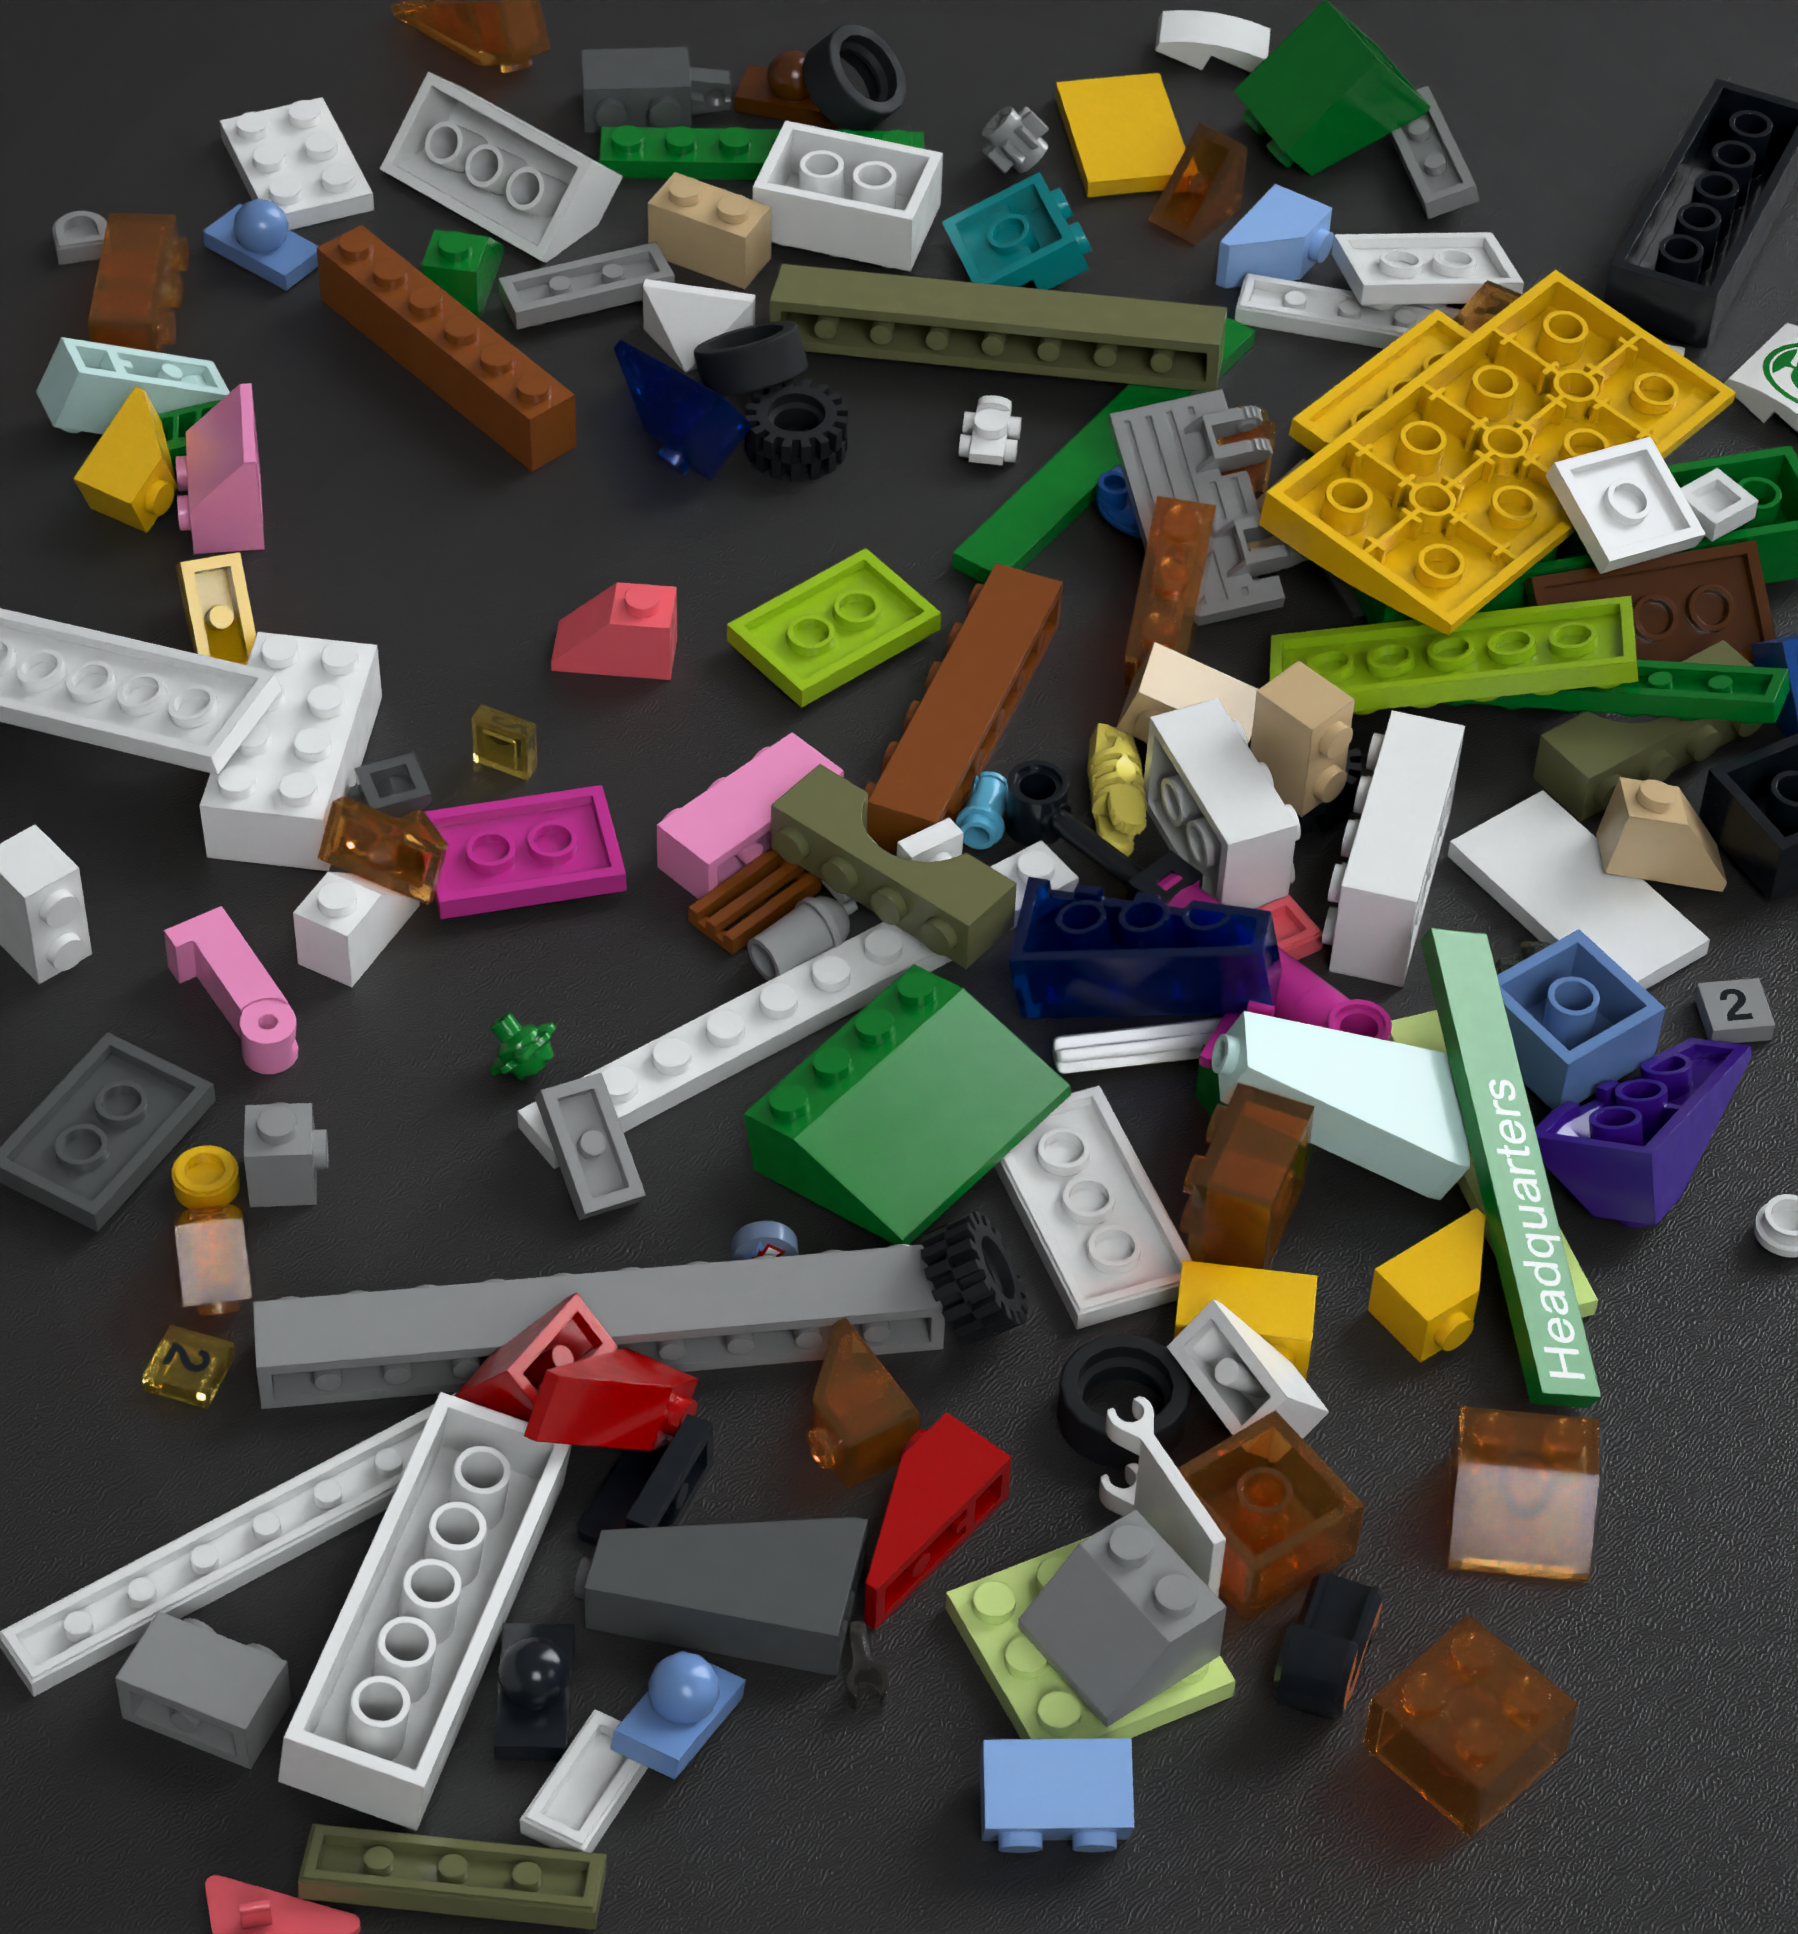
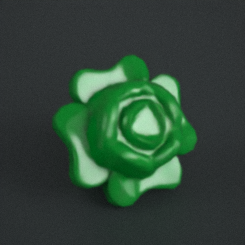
[489,1012,556,1080]

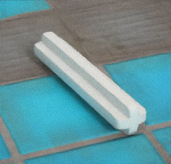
[1052,1017,1223,1074]

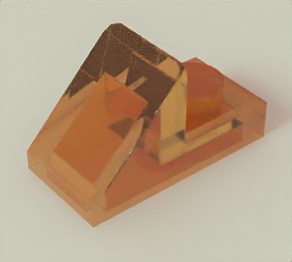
[317,796,449,905]

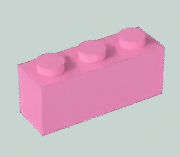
[657,732,844,899]

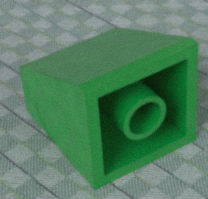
[1233,0,1431,176]

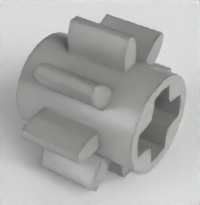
[982,106,1049,174]

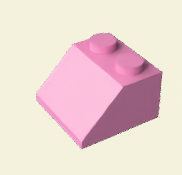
[176,383,265,554]

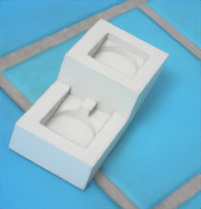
[1155,10,1271,73]

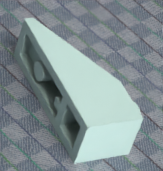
[36,337,230,434]

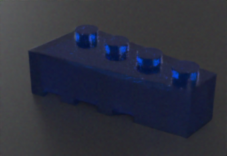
[1008,877,1282,1019]

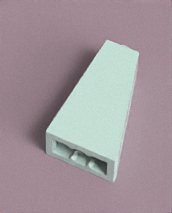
[1212,1011,1470,1200]

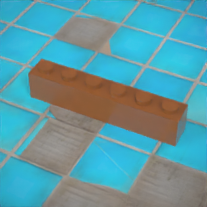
[317,225,577,472]
[864,563,1063,854]

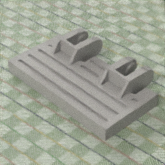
[1108,389,1305,633]

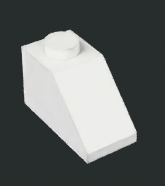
[293,872,420,987]
[1167,1299,1329,1459]

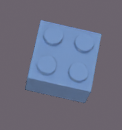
[1497,929,1666,1110]

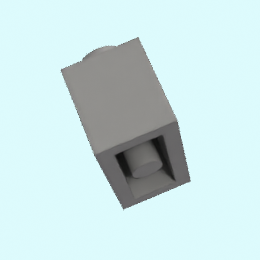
[115,1611,292,1770]

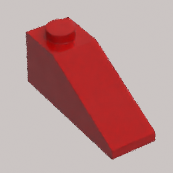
[524,1347,698,1451]
[864,1412,1012,1630]

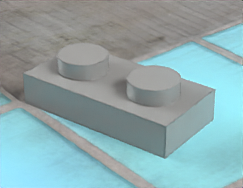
[535,1072,646,1220]

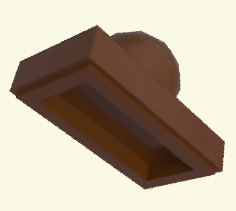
[735,50,851,129]

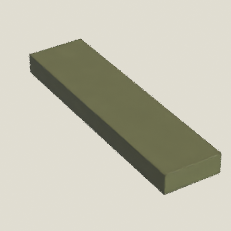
[298,1824,607,1930]

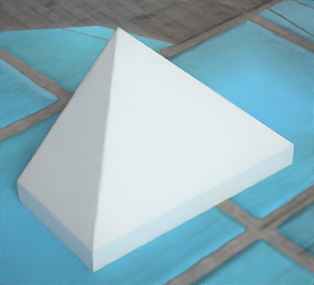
[643,279,755,373]

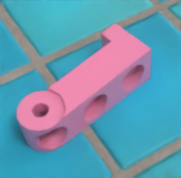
[164,906,299,1074]

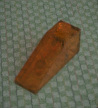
[392,0,551,72]

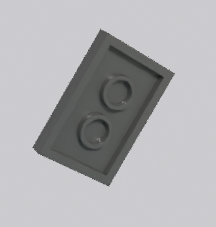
[0,1032,216,1232]

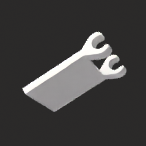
[1099,1396,1226,1597]

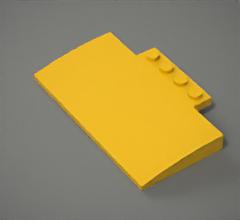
[1258,269,1736,635]

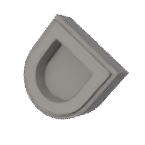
[52,211,114,265]

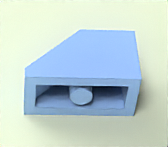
[1216,184,1334,289]

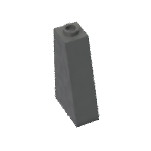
[574,1517,868,1676]

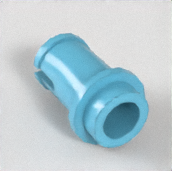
[955,771,1007,850]

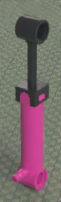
[1004,760,1392,1041]

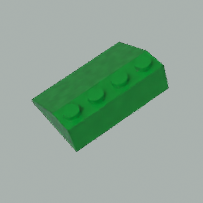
[744,964,1071,1245]

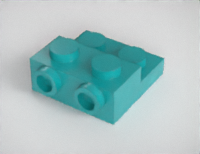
[942,172,1092,290]

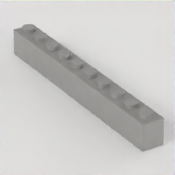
[253,1244,945,1409]

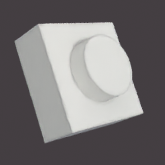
[1680,468,1759,541]
[897,818,963,862]

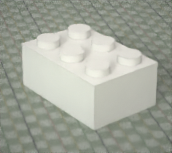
[753,121,943,272]
[1144,698,1301,916]

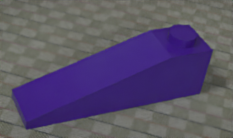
[1535,1038,1752,1228]

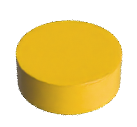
[172,1145,240,1211]

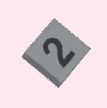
[1694,978,1775,1043]

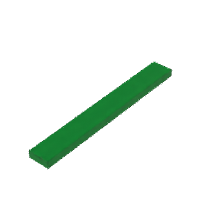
[952,317,1256,584]

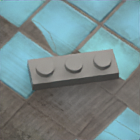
[1388,86,1479,219]
[498,242,675,330]

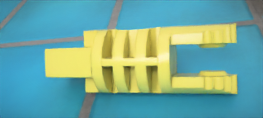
[1087,723,1147,857]

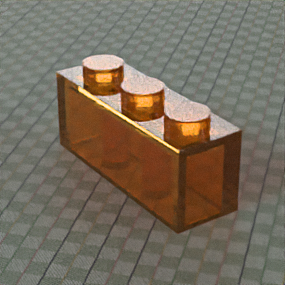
[88,213,189,353]
[1125,496,1216,687]

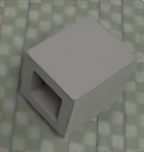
[244,1102,329,1207]

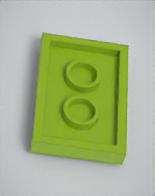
[727,548,941,708]

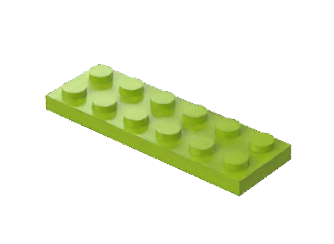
[1269,596,1639,715]

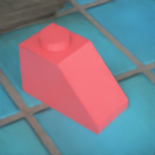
[551,582,677,680]

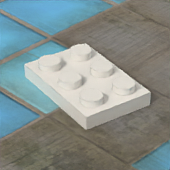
[219,97,374,230]
[1331,232,1524,310]

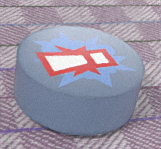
[731,1221,799,1261]

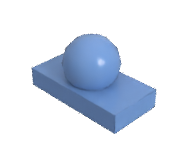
[202,198,319,291]
[611,1651,746,1779]

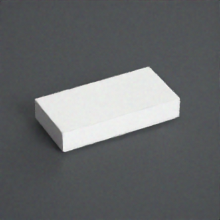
[520,1709,648,1853]

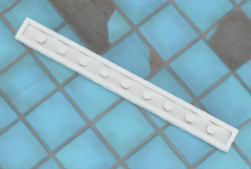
[518,840,1079,1169]

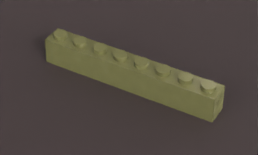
[769,264,1227,392]

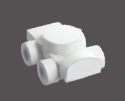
[958,395,1022,466]

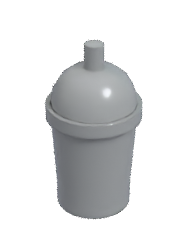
[747,896,858,981]

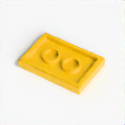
[1055,73,1194,198]

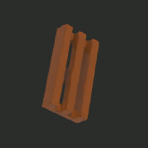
[688,848,822,955]

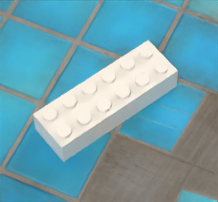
[278,1392,572,1831]

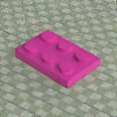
[418,785,627,920]

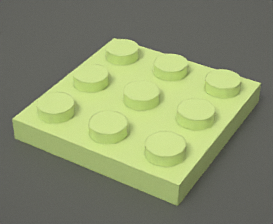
[945,1536,1236,1739]

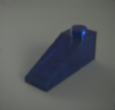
[614,339,752,481]

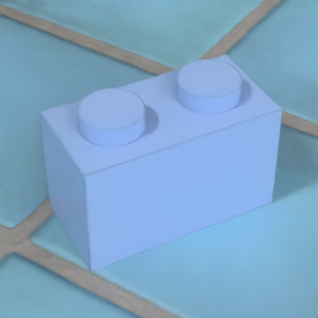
[979,1738,1134,1853]

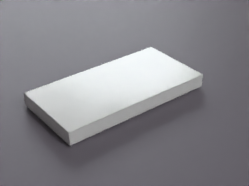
[1448,790,1710,990]
[994,1086,1192,1329]

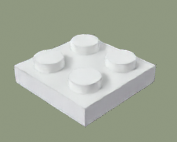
[1545,437,1706,574]

